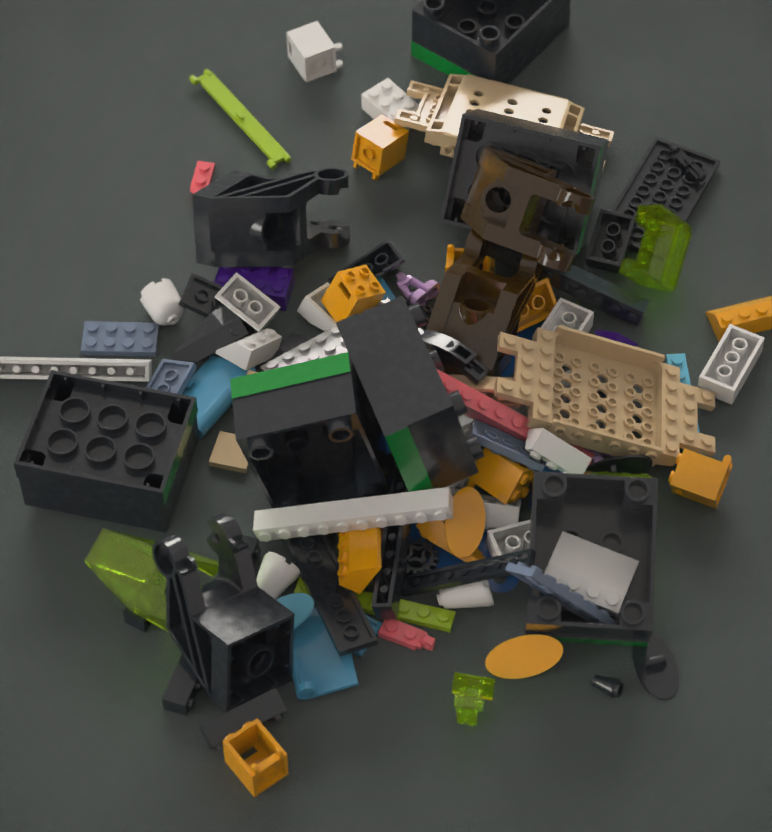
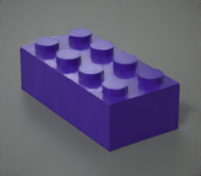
[214,266,295,311]

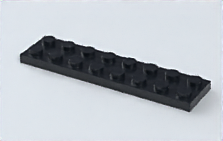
[283,534,378,657]

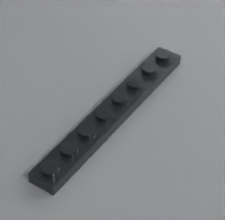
[401,548,536,597]

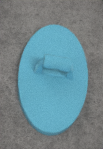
[276,593,314,629]

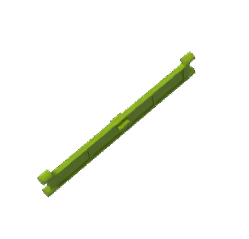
[189,69,292,170]

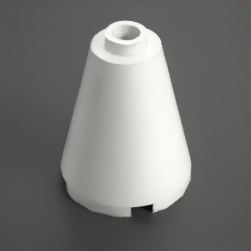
[256,551,300,599]
[436,580,494,609]

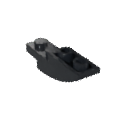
[421,330,490,385]

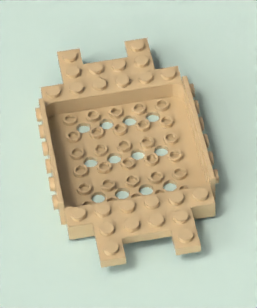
[394,74,614,175]
[494,325,715,467]

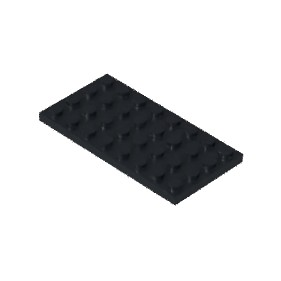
[611,137,721,262]

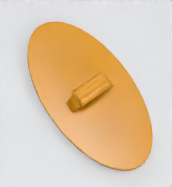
[445,487,485,559]
[485,634,563,679]

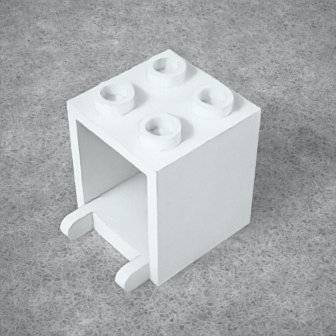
[287,21,343,82]

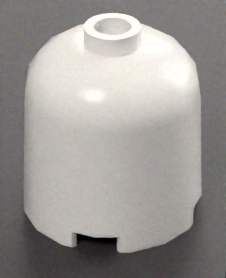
[140,278,185,326]

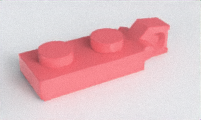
[190,161,215,196]
[378,619,435,651]

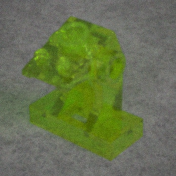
[452,672,495,726]

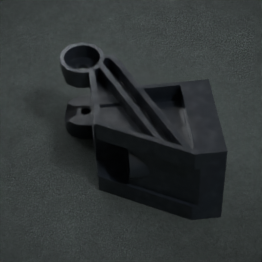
[192,168,350,267]
[152,513,295,712]

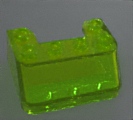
[619,204,692,292]

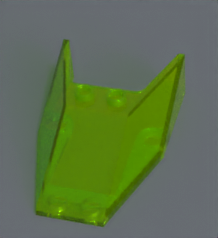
[84,528,218,632]

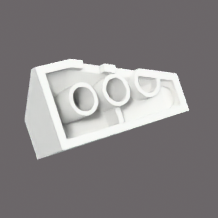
[297,282,336,331]

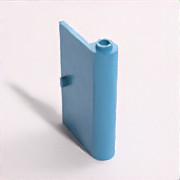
[182,355,256,439]
[292,608,359,700]

